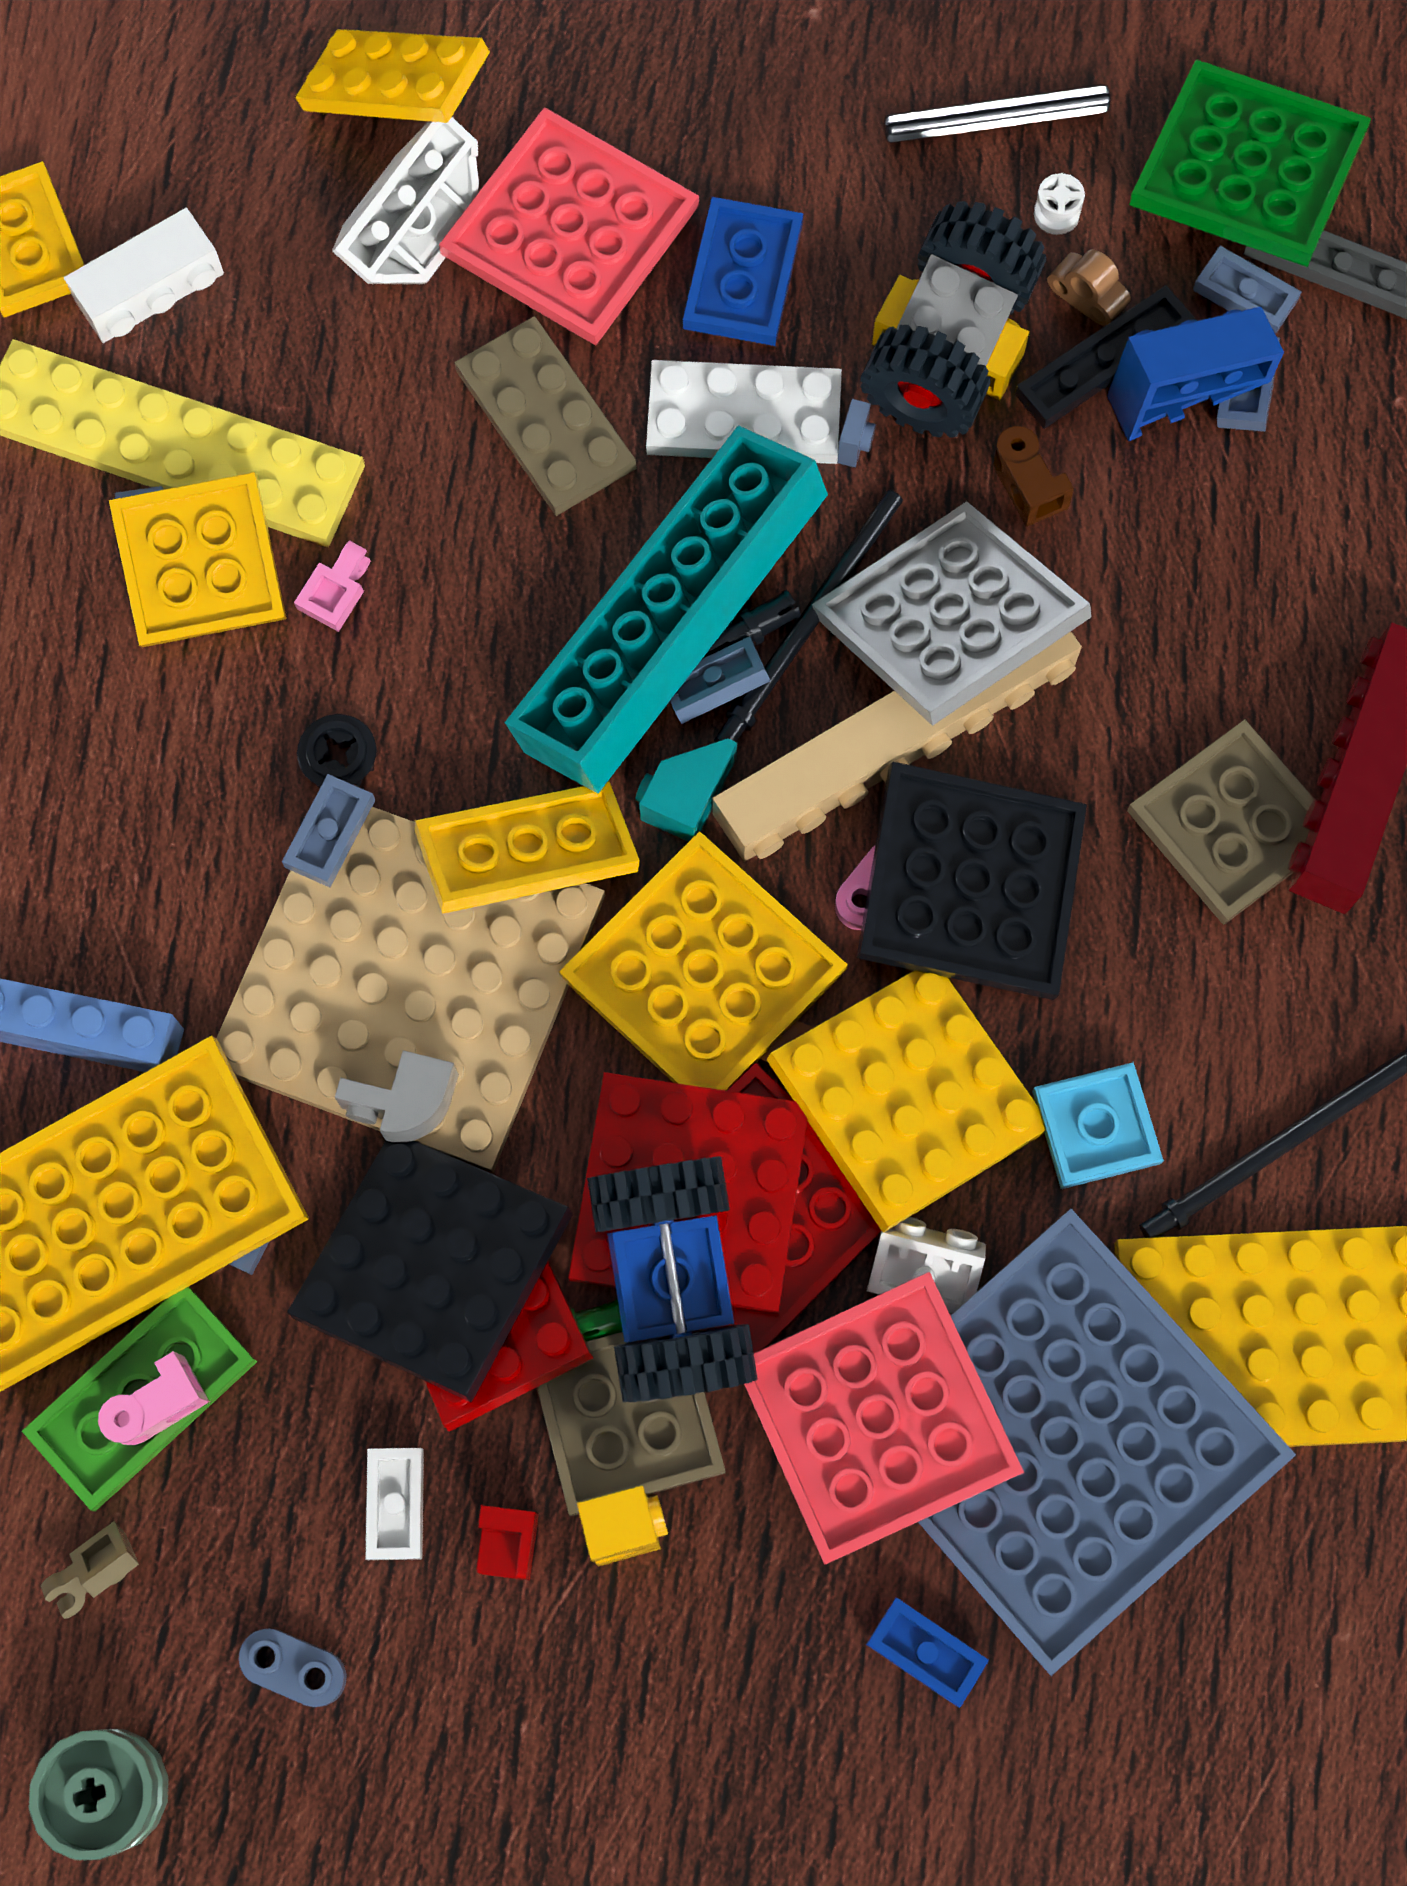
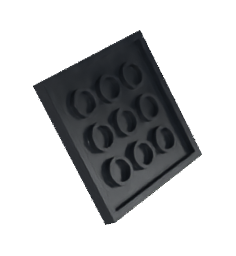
[856,762,1087,1000]
[287,1140,573,1403]

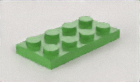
[22,1287,257,1512]

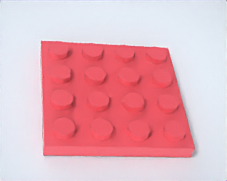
[439,107,699,346]
[744,1272,1024,1565]

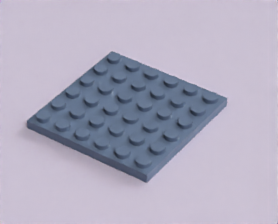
[918,1209,1296,1676]

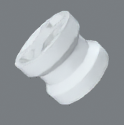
[1034,173,1085,235]

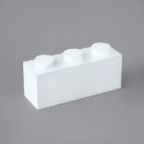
[64,207,224,343]

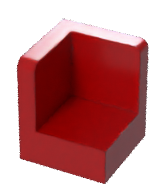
[476,1505,539,1581]

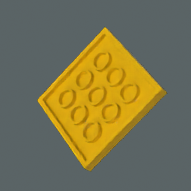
[559,831,848,1091]
[767,970,1046,1233]

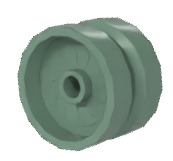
[29,1729,169,1860]

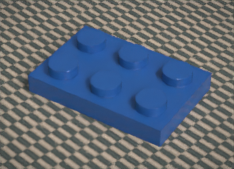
[683,197,804,346]

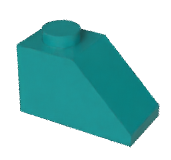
[635,738,737,842]

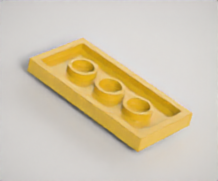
[295,29,490,123]
[415,781,640,914]

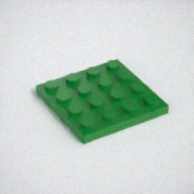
[1129,59,1371,267]

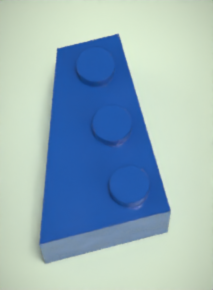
[1107,306,1284,441]

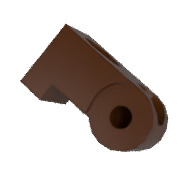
[993,426,1074,527]

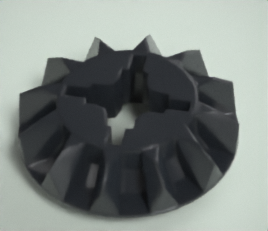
[297,714,378,788]

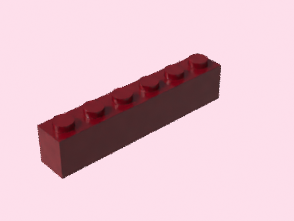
[1288,622,1407,914]

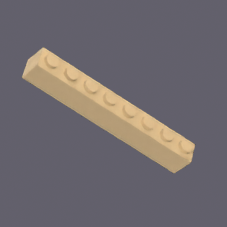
[713,632,1082,862]

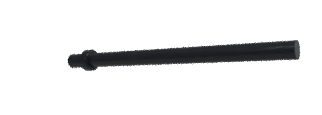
[714,490,903,743]
[1139,1048,1407,1238]

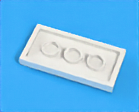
[646,360,842,464]

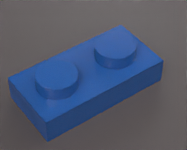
[866,1597,989,1708]

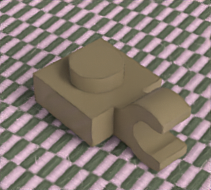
[41,1521,139,1619]

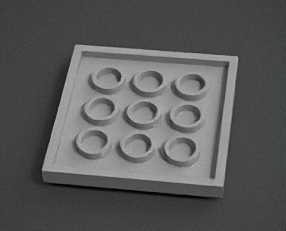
[812,502,1092,726]

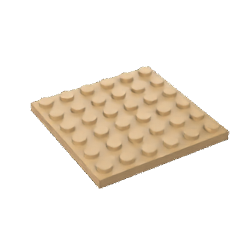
[216,807,605,1173]

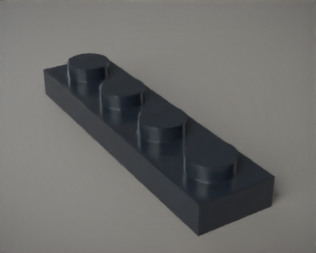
[1015,285,1196,429]

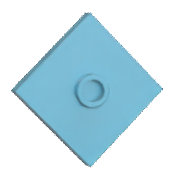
[1032,1062,1164,1189]

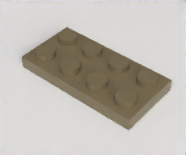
[454,316,637,516]

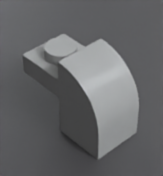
[335,1050,459,1143]

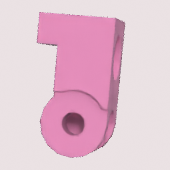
[98,1351,210,1445]

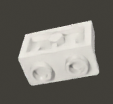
[867,1217,986,1313]

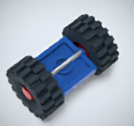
[587,1156,758,1403]

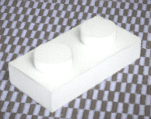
[366,1448,424,1560]

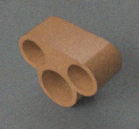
[1047,249,1131,326]

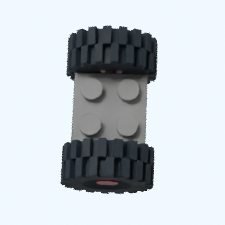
[860,201,1046,438]

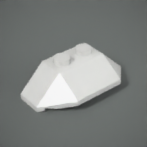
[332,117,479,284]

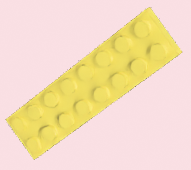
[0,339,365,548]

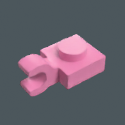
[294,541,371,632]

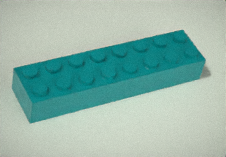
[505,425,828,794]

